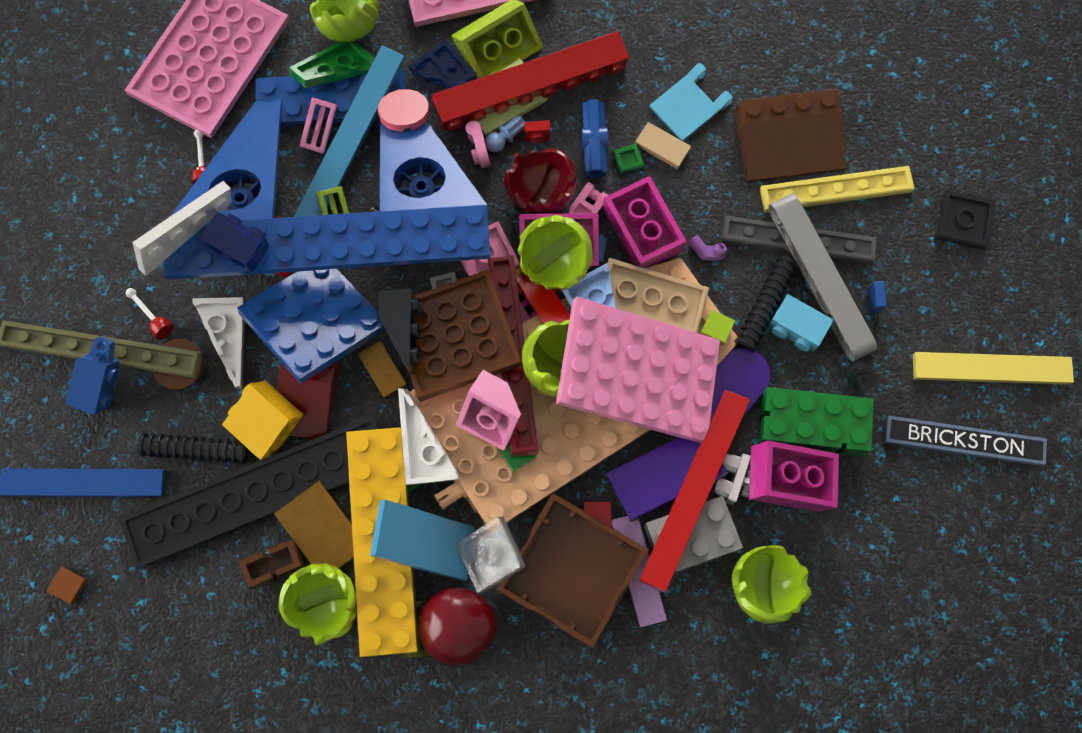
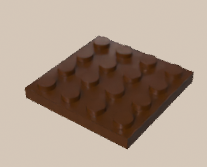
[410,269,522,402]

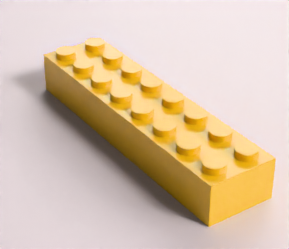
[346,427,419,657]

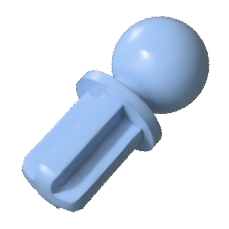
[485,116,525,152]

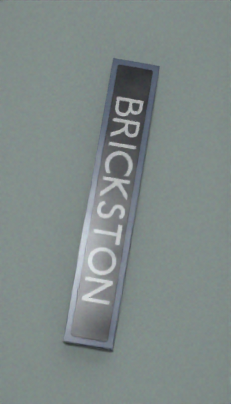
[884,416,1047,466]

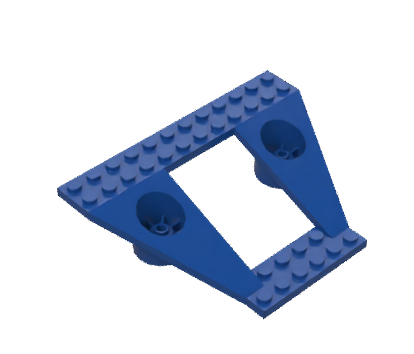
[163,69,491,280]

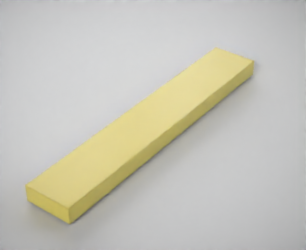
[760,166,914,213]
[913,352,1074,385]

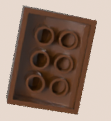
[734,88,846,182]

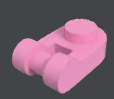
[466,121,491,168]
[568,182,608,214]

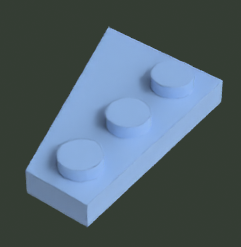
[562,263,616,308]

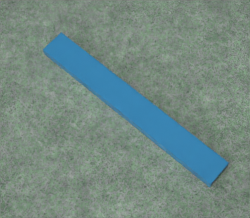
[294,46,405,217]

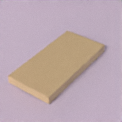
[608,258,709,333]

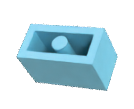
[768,294,833,352]

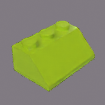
[451,0,543,79]

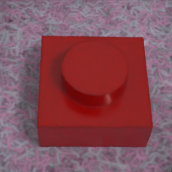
[524,120,550,144]

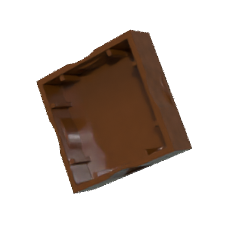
[496,493,649,648]

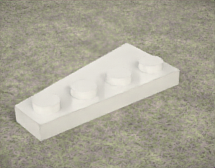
[133,181,231,276]

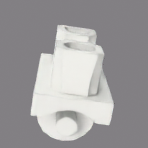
[713,453,751,505]

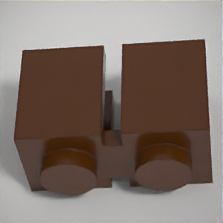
[239,540,306,590]

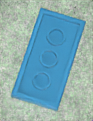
[370,499,475,581]

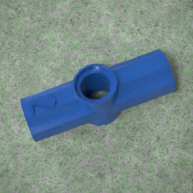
[581,100,608,178]

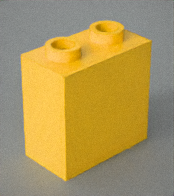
[222,380,304,460]

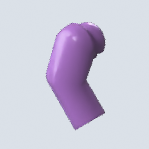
[688,235,727,261]

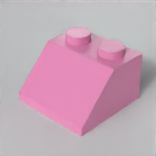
[456,370,521,451]

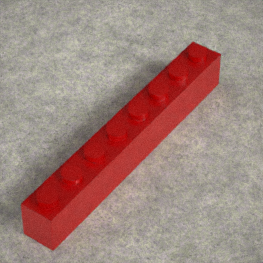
[431,31,629,131]

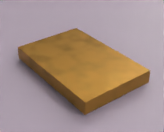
[274,481,354,568]

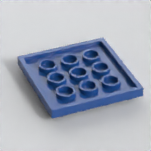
[237,269,386,384]

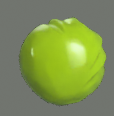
[310,0,380,42]
[518,215,593,290]
[522,320,570,398]
[732,545,811,624]
[279,563,357,645]

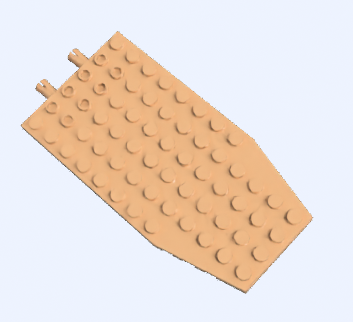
[410,258,738,533]

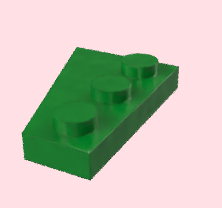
[289,41,375,88]

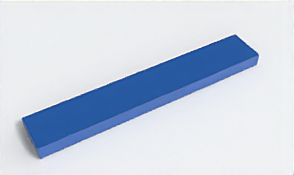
[0,468,165,497]

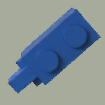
[65,336,120,415]

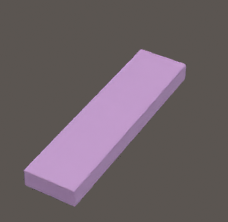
[611,516,667,627]

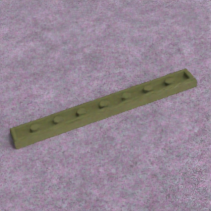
[0,320,203,380]

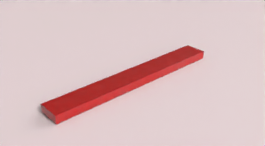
[640,390,750,593]

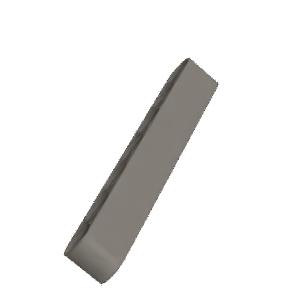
[768,193,877,362]

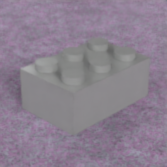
[643,496,743,574]

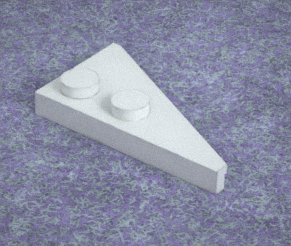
[193,297,245,389]
[398,388,460,485]

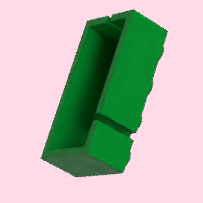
[758,387,874,457]

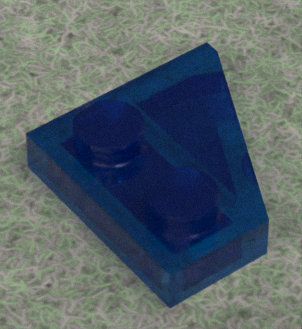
[408,39,477,89]

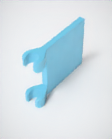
[649,63,732,141]

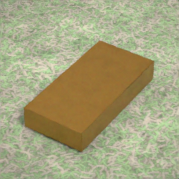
[358,341,407,399]

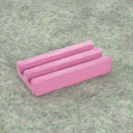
[299,97,337,154]

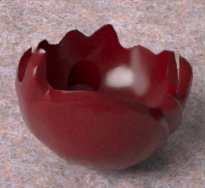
[504,148,577,214]
[417,587,497,666]

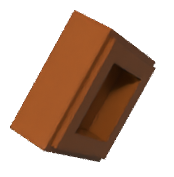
[47,567,87,604]

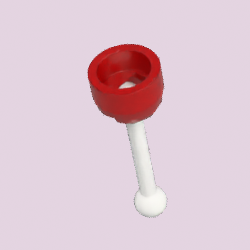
[192,130,206,185]
[126,288,174,340]

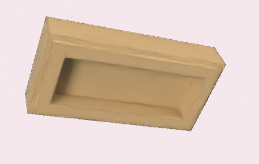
[635,122,691,169]

